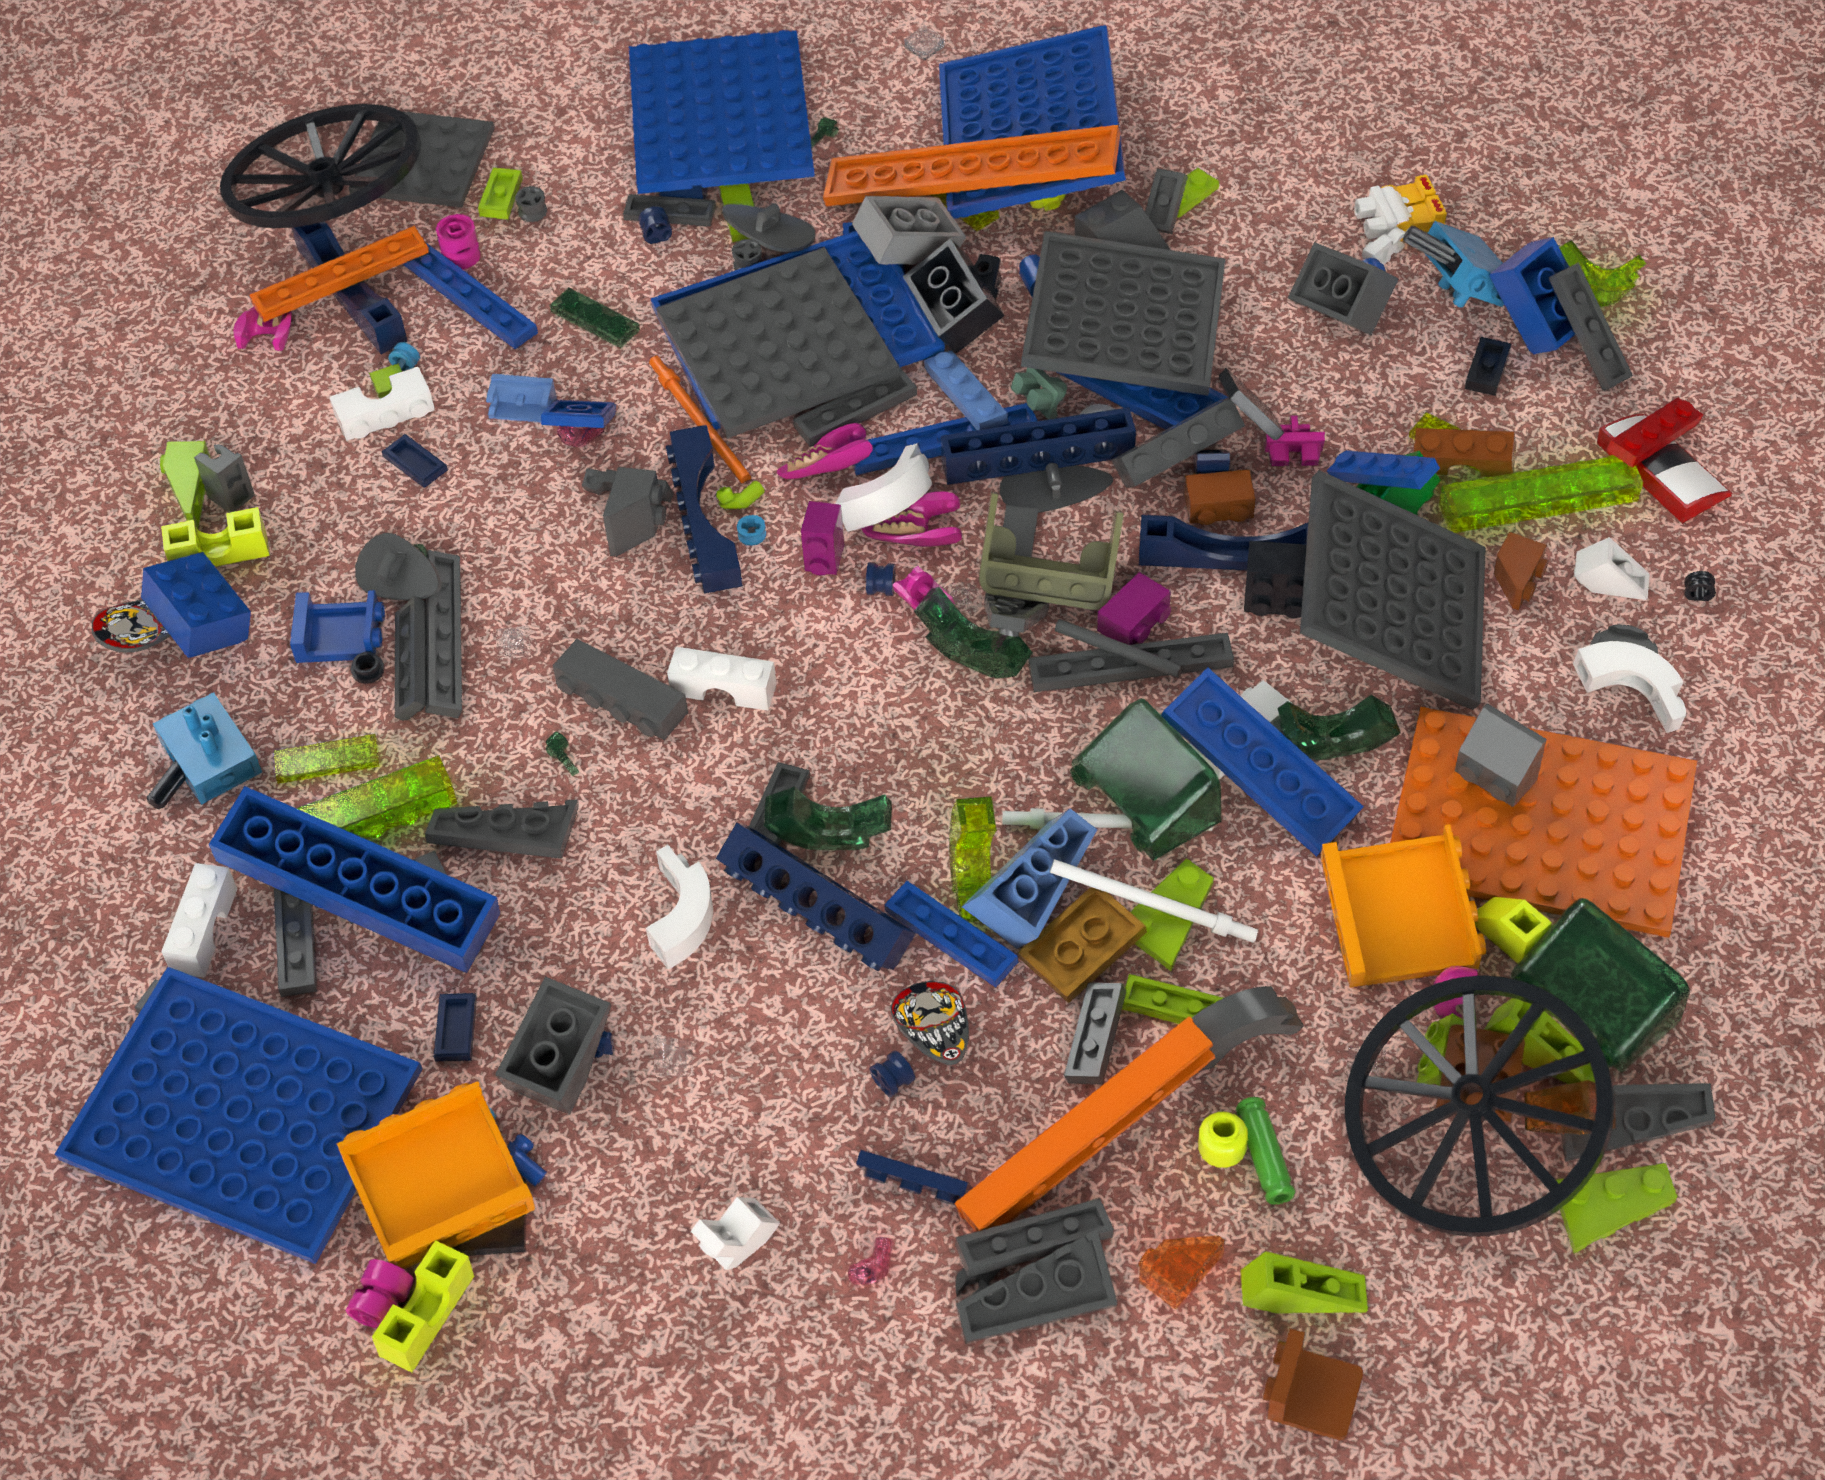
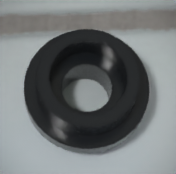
[350,652,385,684]

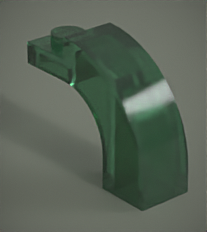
[914,587,1033,678]
[1277,695,1401,760]
[764,787,892,850]

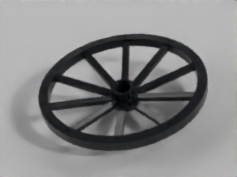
[220,104,421,228]
[1345,975,1615,1237]

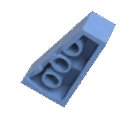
[962,808,1097,949]

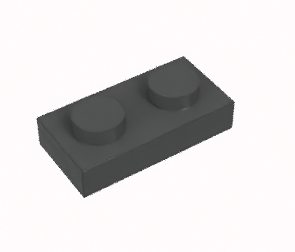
[1145,168,1188,234]

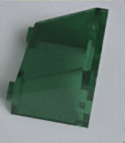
[1070,698,1222,861]
[1510,898,1690,1073]

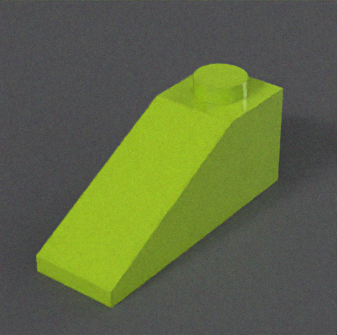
[160,441,211,529]
[1484,998,1595,1086]
[1241,1251,1368,1313]

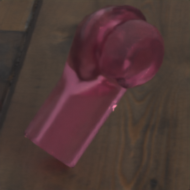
[557,426,604,447]
[848,1237,894,1285]

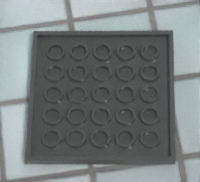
[1021,231,1226,396]
[656,247,900,439]
[1300,470,1486,710]

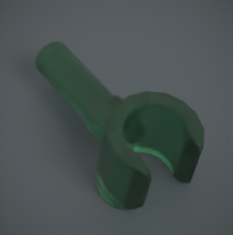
[810,118,839,148]
[546,732,579,776]

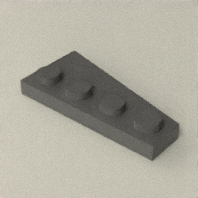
[984,592,1050,637]
[425,799,579,859]
[1557,1083,1715,1162]
[956,1229,1118,1344]

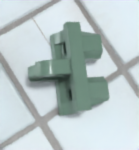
[1011,368,1067,419]

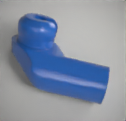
[507,1134,547,1187]

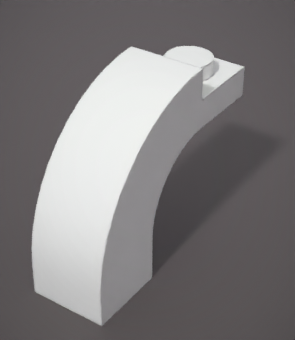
[835,444,933,532]
[1573,641,1686,733]
[646,845,713,970]

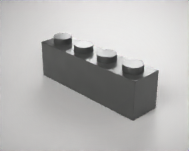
[1111,398,1246,488]
[553,639,688,741]

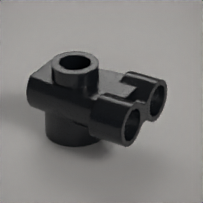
[975,254,1001,300]

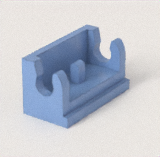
[486,374,557,422]

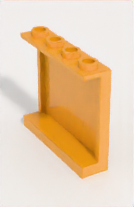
[1321,824,1486,987]
[337,1081,535,1270]

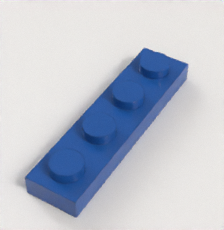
[1326,450,1440,489]
[884,881,1018,988]

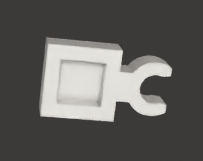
[1362,227,1405,265]

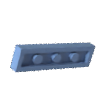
[924,350,1008,430]

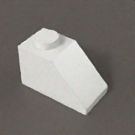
[1574,537,1650,600]

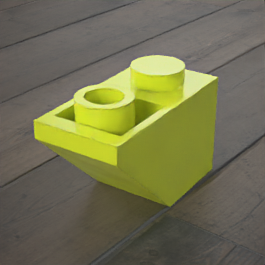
[1474,897,1552,966]

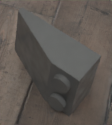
[1075,190,1171,250]
[1288,242,1399,336]
[495,976,612,1115]

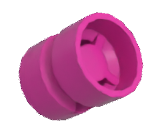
[436,214,481,270]
[345,1259,415,1329]

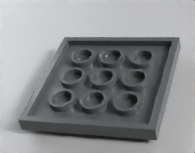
[349,111,495,208]

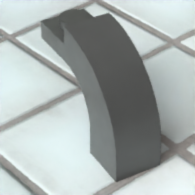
[1192,986,1304,1070]

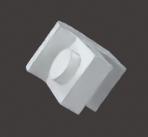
[691,1197,780,1270]

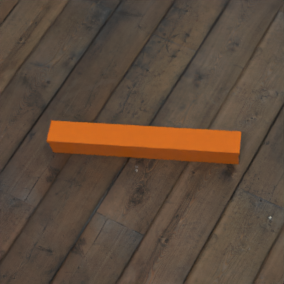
[954,1016,1215,1232]

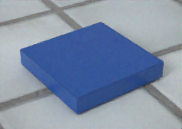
[541,399,616,428]

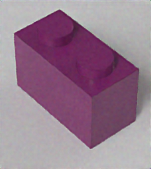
[801,501,845,576]
[1097,572,1171,645]

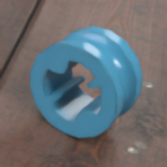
[388,342,420,371]
[737,515,767,546]

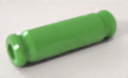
[1236,1097,1295,1205]

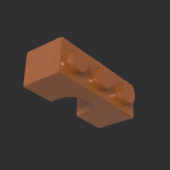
[1413,428,1516,478]

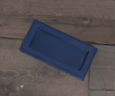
[382,434,448,488]
[434,993,477,1062]

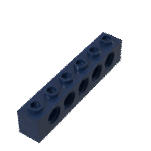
[941,407,1136,485]
[716,822,916,971]

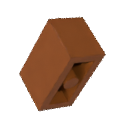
[1184,469,1256,525]

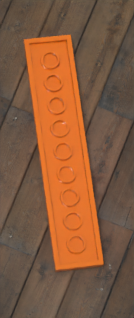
[823,125,1121,206]

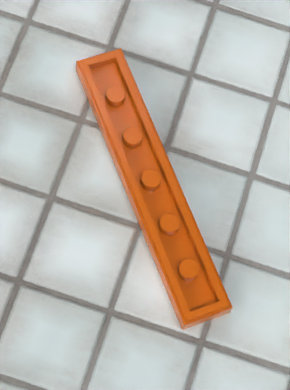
[250,226,429,322]

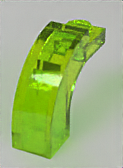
[1559,240,1646,307]
[949,796,997,922]

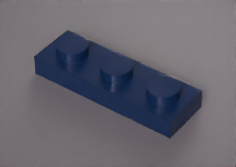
[856,1150,972,1205]

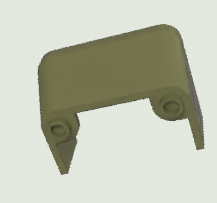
[979,492,1124,610]

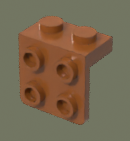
[1436,1024,1525,1122]
[1263,1328,1363,1440]

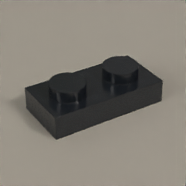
[1465,337,1511,396]

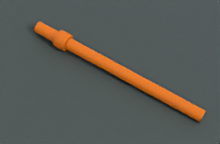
[649,356,751,484]

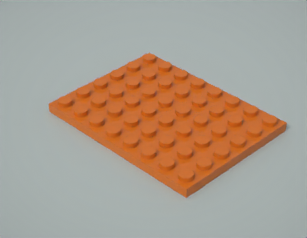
[1390,707,1697,938]

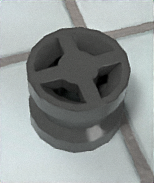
[515,186,548,222]
[732,239,763,270]

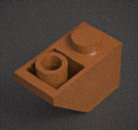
[1493,532,1549,610]

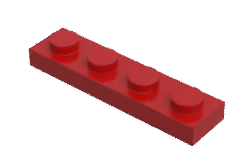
[1606,397,1704,468]

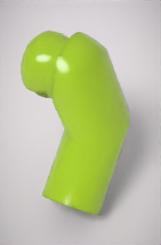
[716,481,765,509]

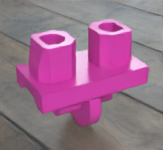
[1264,415,1325,466]
[892,566,955,626]

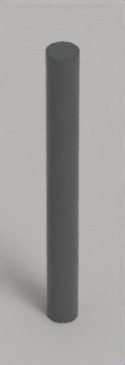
[1055,619,1183,678]

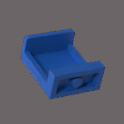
[290,590,385,663]

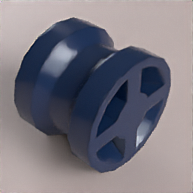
[638,206,672,244]
[866,562,896,596]
[869,1050,915,1098]

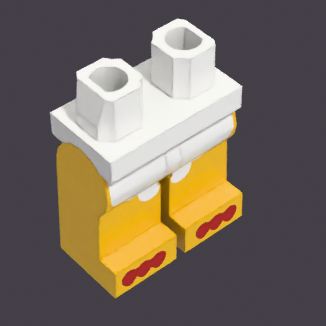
[1354,174,1447,241]

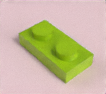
[478,167,523,219]
[1177,167,1219,218]

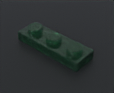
[549,287,640,348]

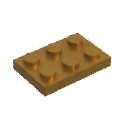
[1018,887,1147,1003]

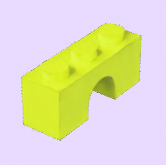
[161,507,270,567]
[372,1240,474,1373]

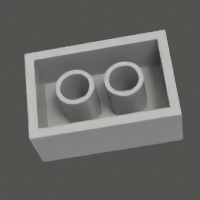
[852,196,966,265]

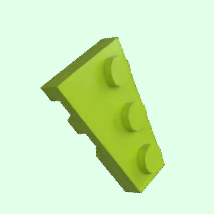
[1130,858,1214,971]
[1556,1163,1677,1254]

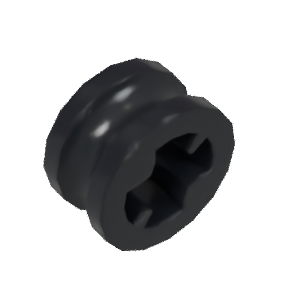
[1684,571,1716,601]

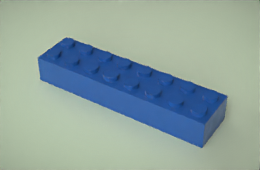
[209,786,500,973]

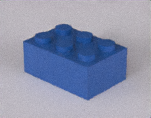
[1489,237,1575,354]
[141,552,251,658]

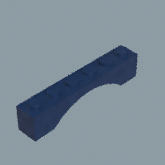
[292,221,408,354]
[665,425,743,594]
[1139,515,1308,571]

